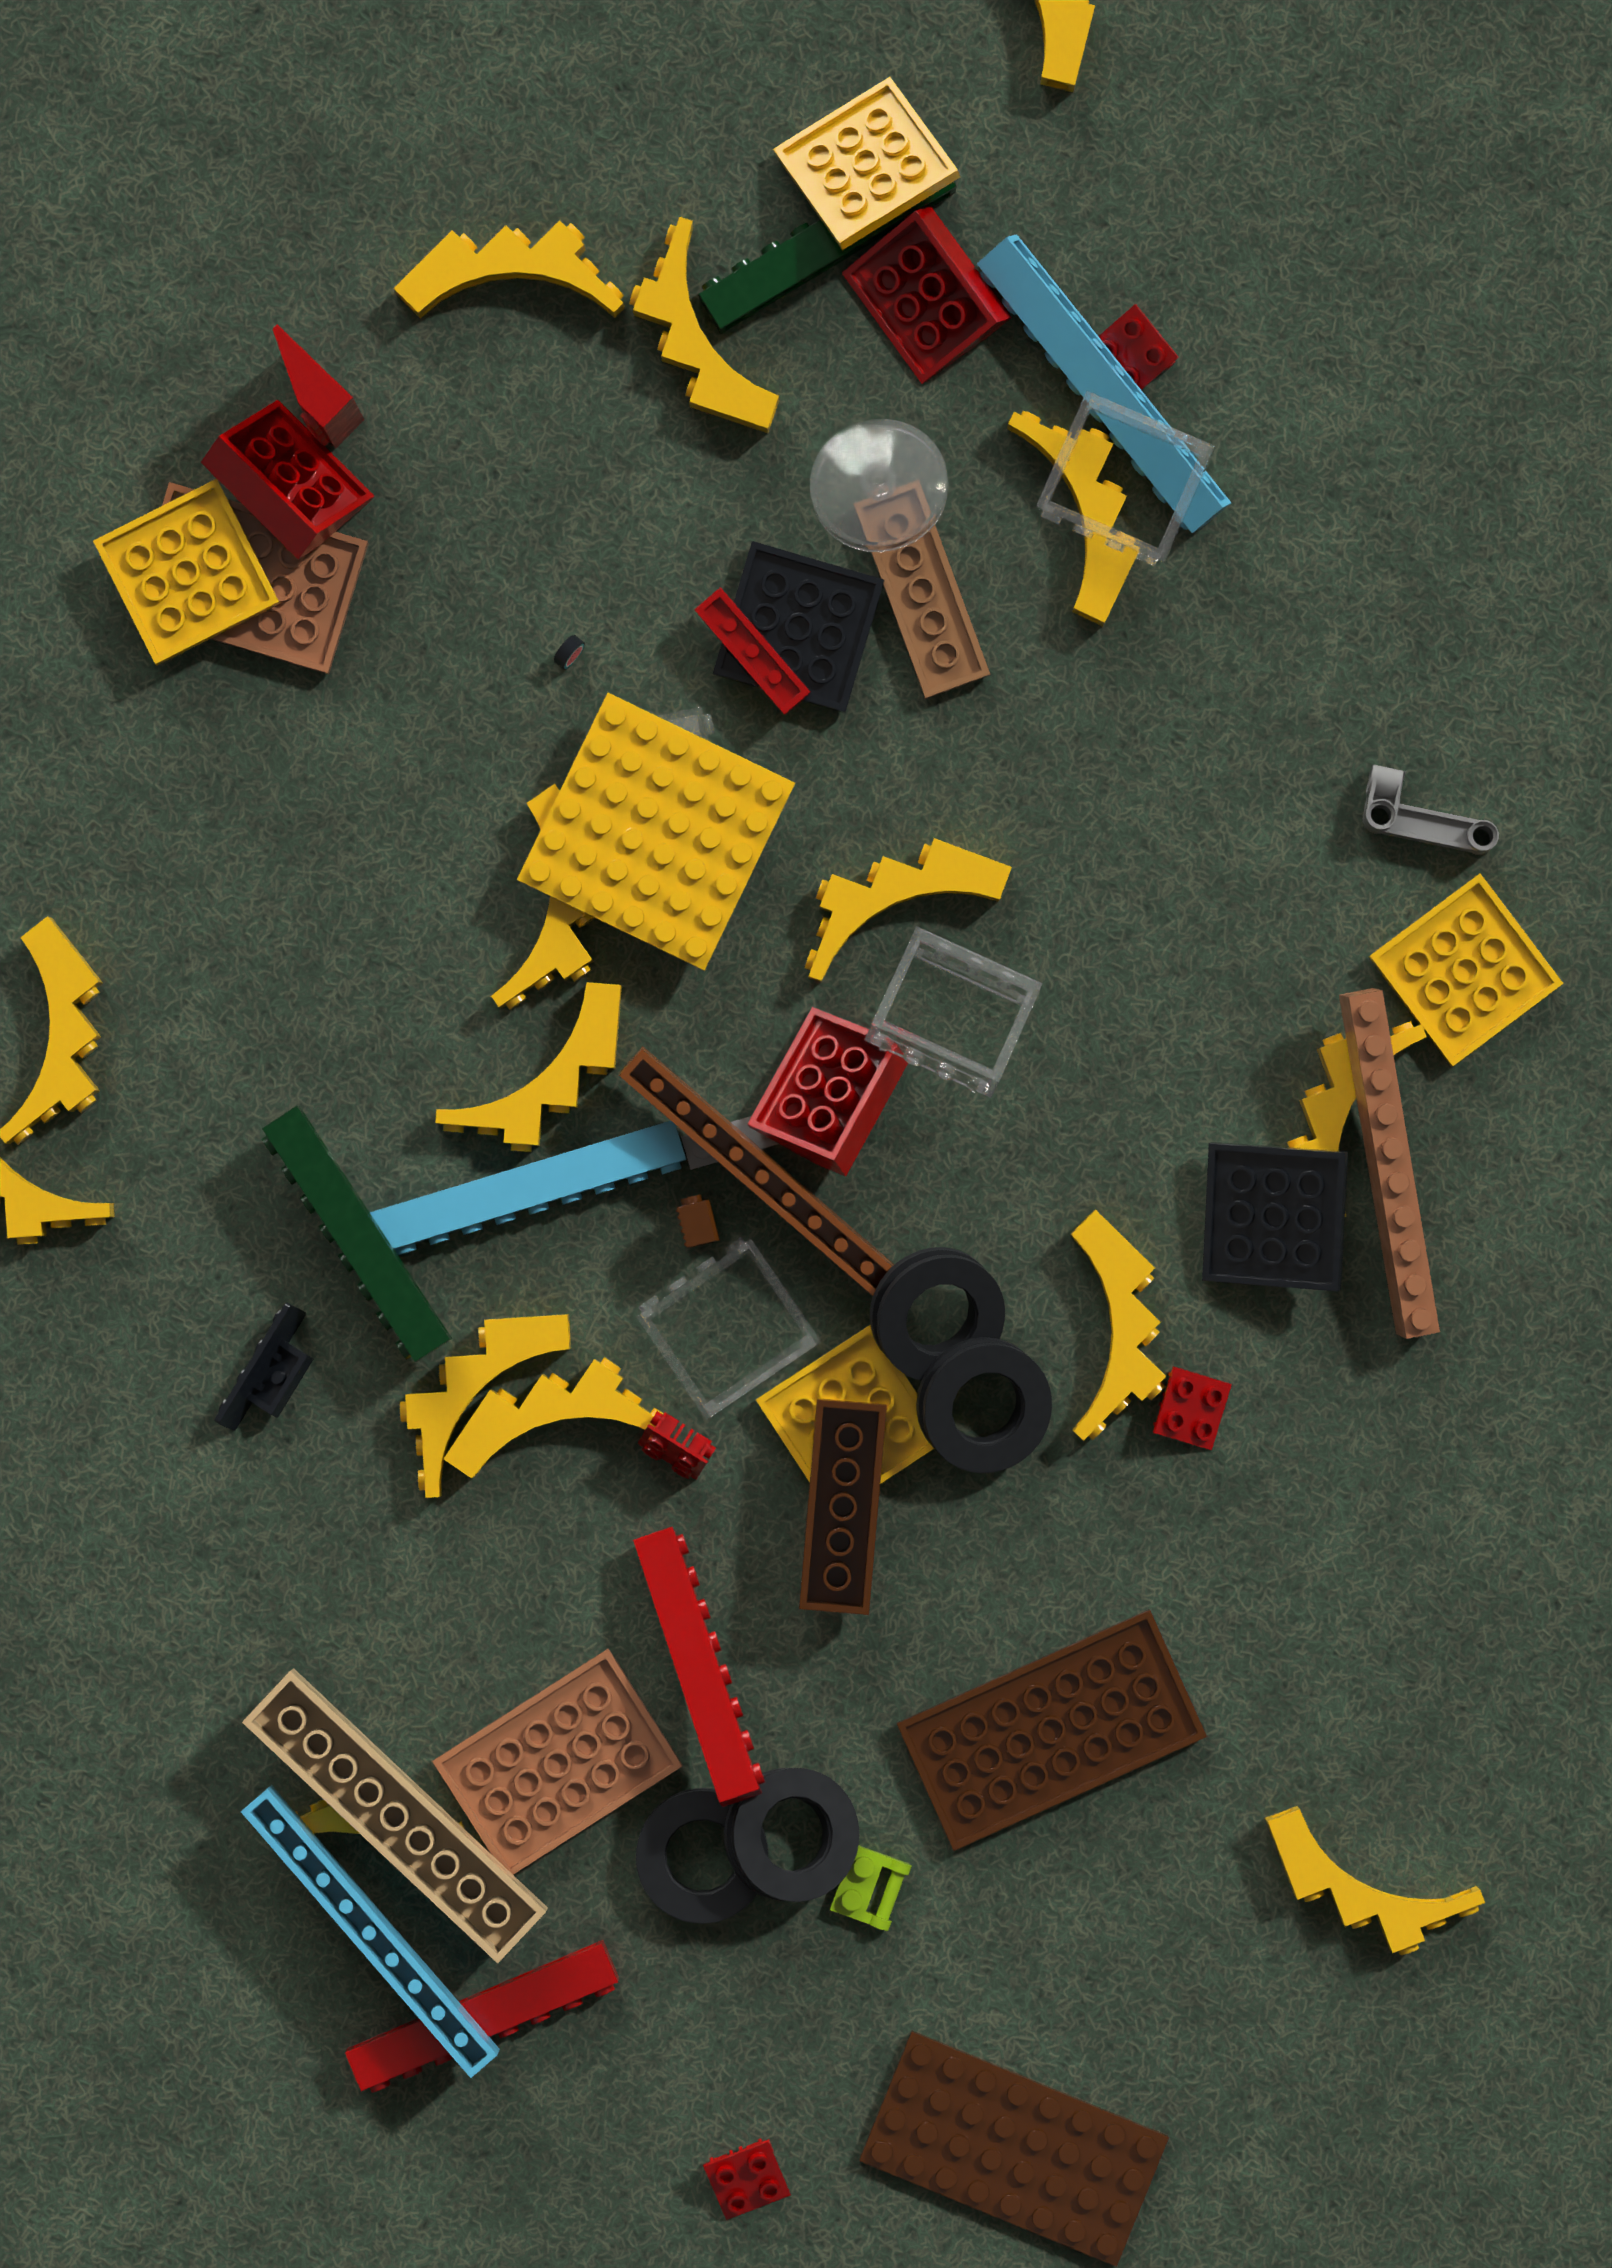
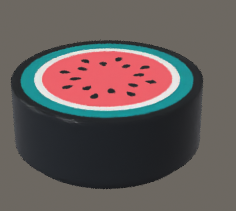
[554,635,585,670]

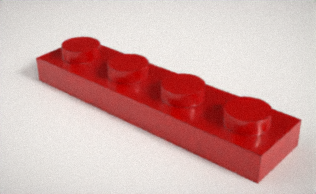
[694,587,811,716]

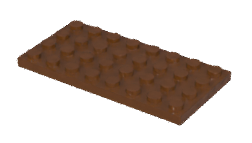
[897,1609,1207,1851]
[859,2030,1169,2267]

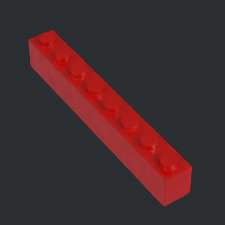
[633,1526,765,1807]
[345,1940,619,2093]

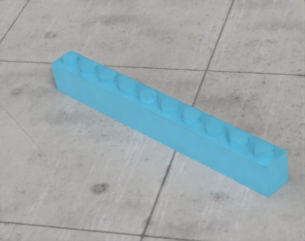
[977,234,1231,533]
[370,1121,687,1255]
[241,1785,500,2078]

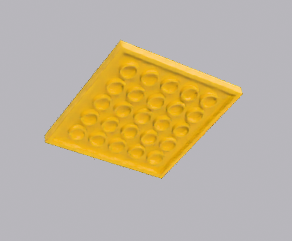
[517,693,795,971]

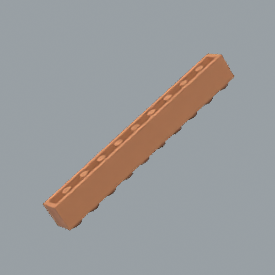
[1339,988,1440,1339]

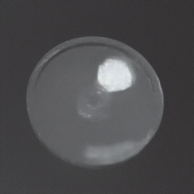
[810,419,948,552]

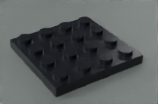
[713,541,884,713]
[1202,1142,1348,1291]

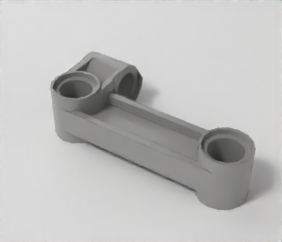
[1363,764,1499,855]

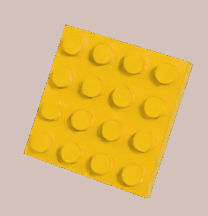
[773,77,960,250]
[93,479,280,666]
[1368,873,1564,1067]
[756,1325,934,1484]

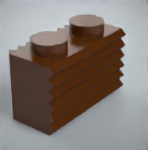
[676,1194,720,1248]

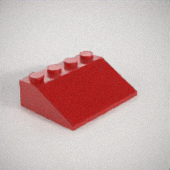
[842,206,1012,384]
[272,324,364,449]
[201,400,374,560]
[747,1007,911,1176]

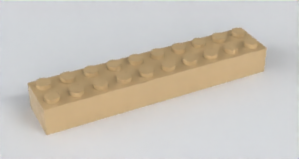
[242,1669,548,1963]

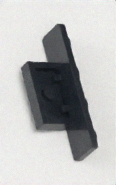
[214,1303,314,1431]

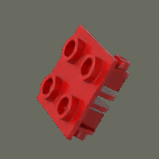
[1099,304,1179,390]
[1153,1366,1232,1450]
[638,1411,716,1480]
[703,2138,791,2220]

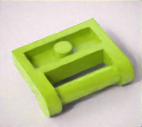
[830,1846,912,1931]

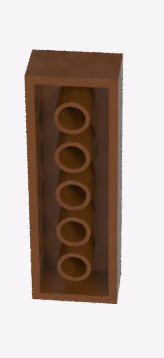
[799,1398,887,1615]

